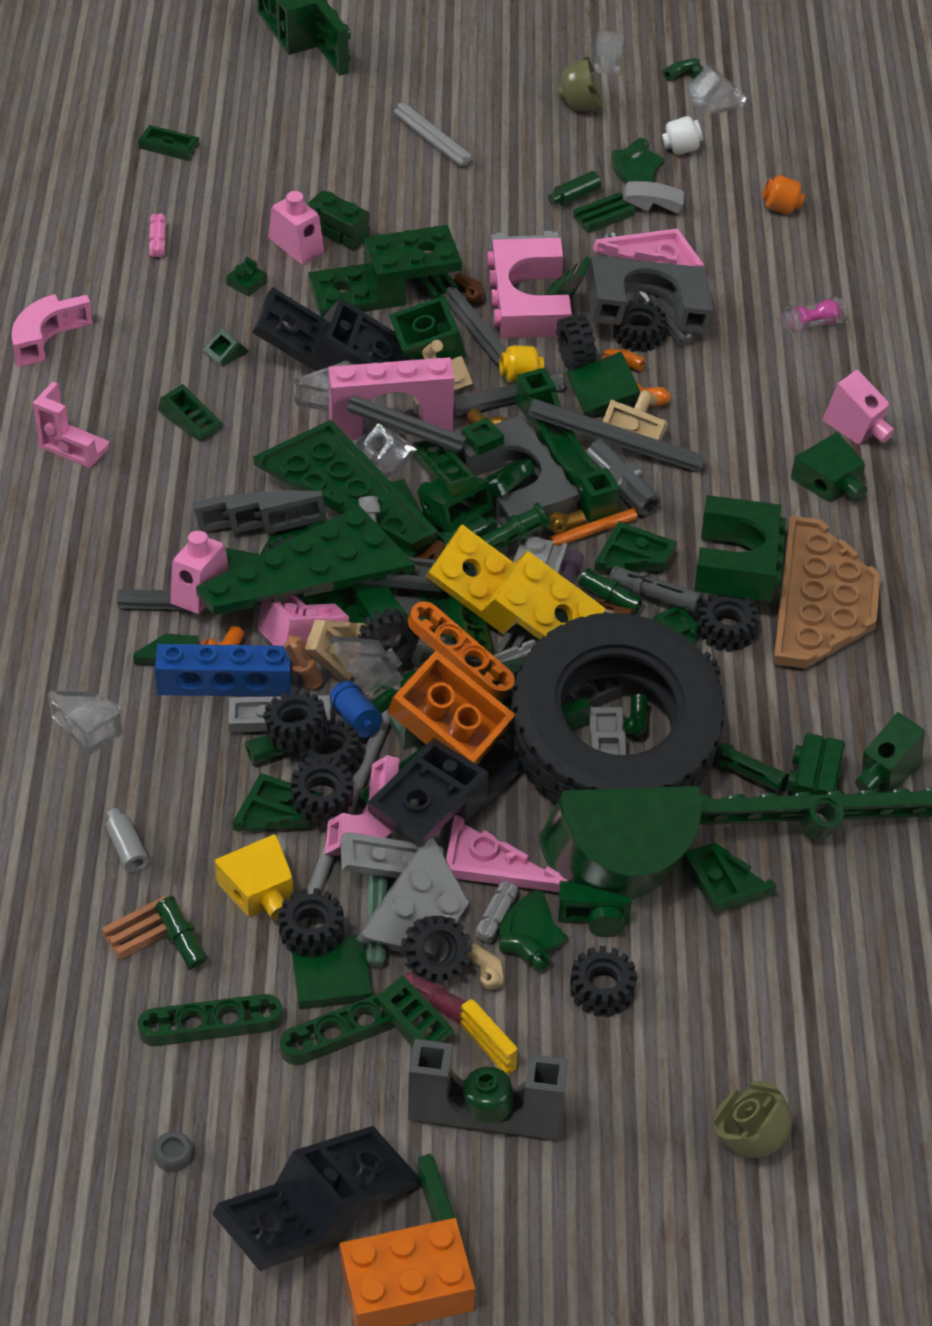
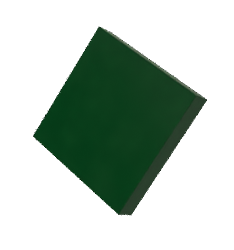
[566,351,641,417]
[291,933,372,1009]

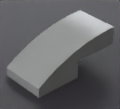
[624,181,684,214]
[589,707,626,755]

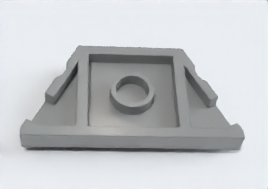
[356,838,469,959]

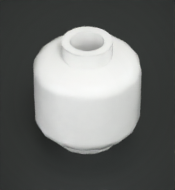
[661,116,704,156]

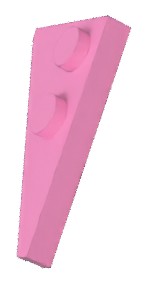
[593,228,704,267]
[446,815,568,892]

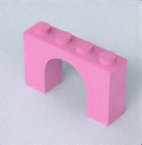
[487,238,572,338]
[328,357,454,440]

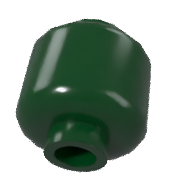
[463,1066,514,1124]

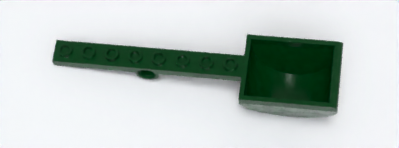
[539,786,932,899]

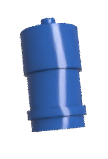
[330,681,383,738]

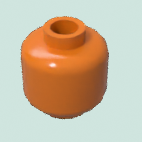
[761,175,805,216]

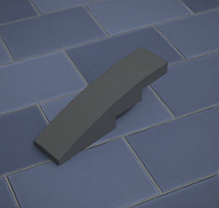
[193,490,327,534]

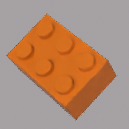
[387,650,515,765]
[339,1218,475,1326]

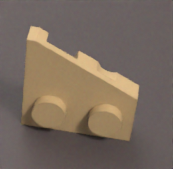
[305,620,367,681]

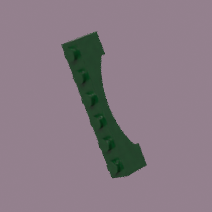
[515,368,621,523]

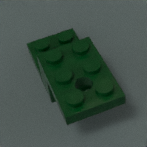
[257,0,351,76]
[308,225,462,318]

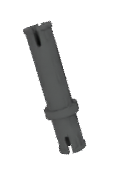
[609,565,704,613]

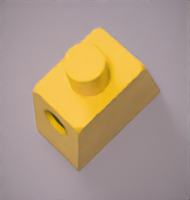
[214,834,293,921]

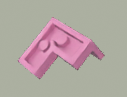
[33,382,110,468]
[257,594,349,646]

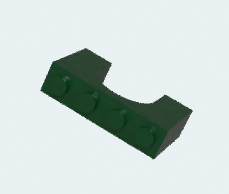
[694,495,786,602]

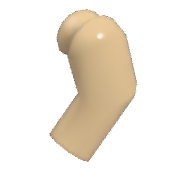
[467,943,504,990]

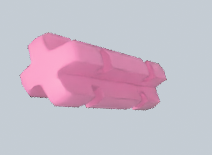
[149,213,166,258]

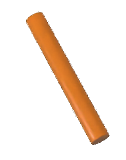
[549,508,637,546]

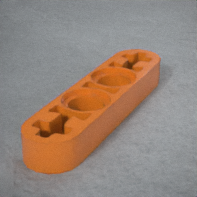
[408,602,515,700]

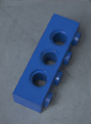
[155,644,292,697]

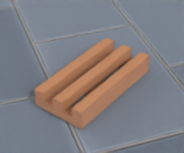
[102,896,168,960]

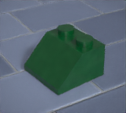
[389,295,467,360]

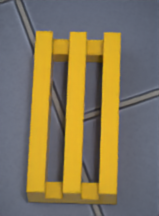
[460,999,518,1075]

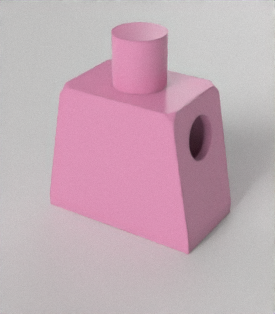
[268,191,324,265]
[822,370,895,444]
[171,531,230,614]

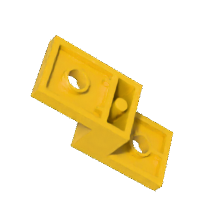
[425,524,606,640]

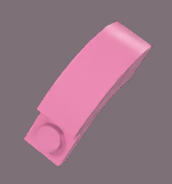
[12,294,93,367]
[325,755,399,856]

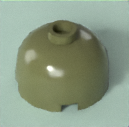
[557,57,603,113]
[714,1081,792,1159]

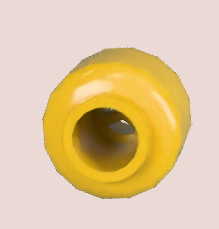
[499,345,544,384]

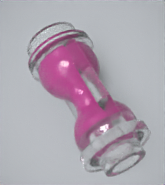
[781,296,848,335]

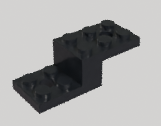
[252,287,410,379]
[368,738,523,846]
[212,1126,421,1271]

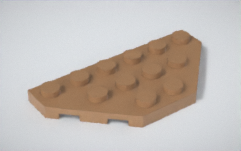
[773,515,880,669]

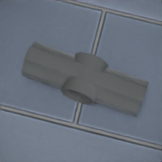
[586,439,661,517]

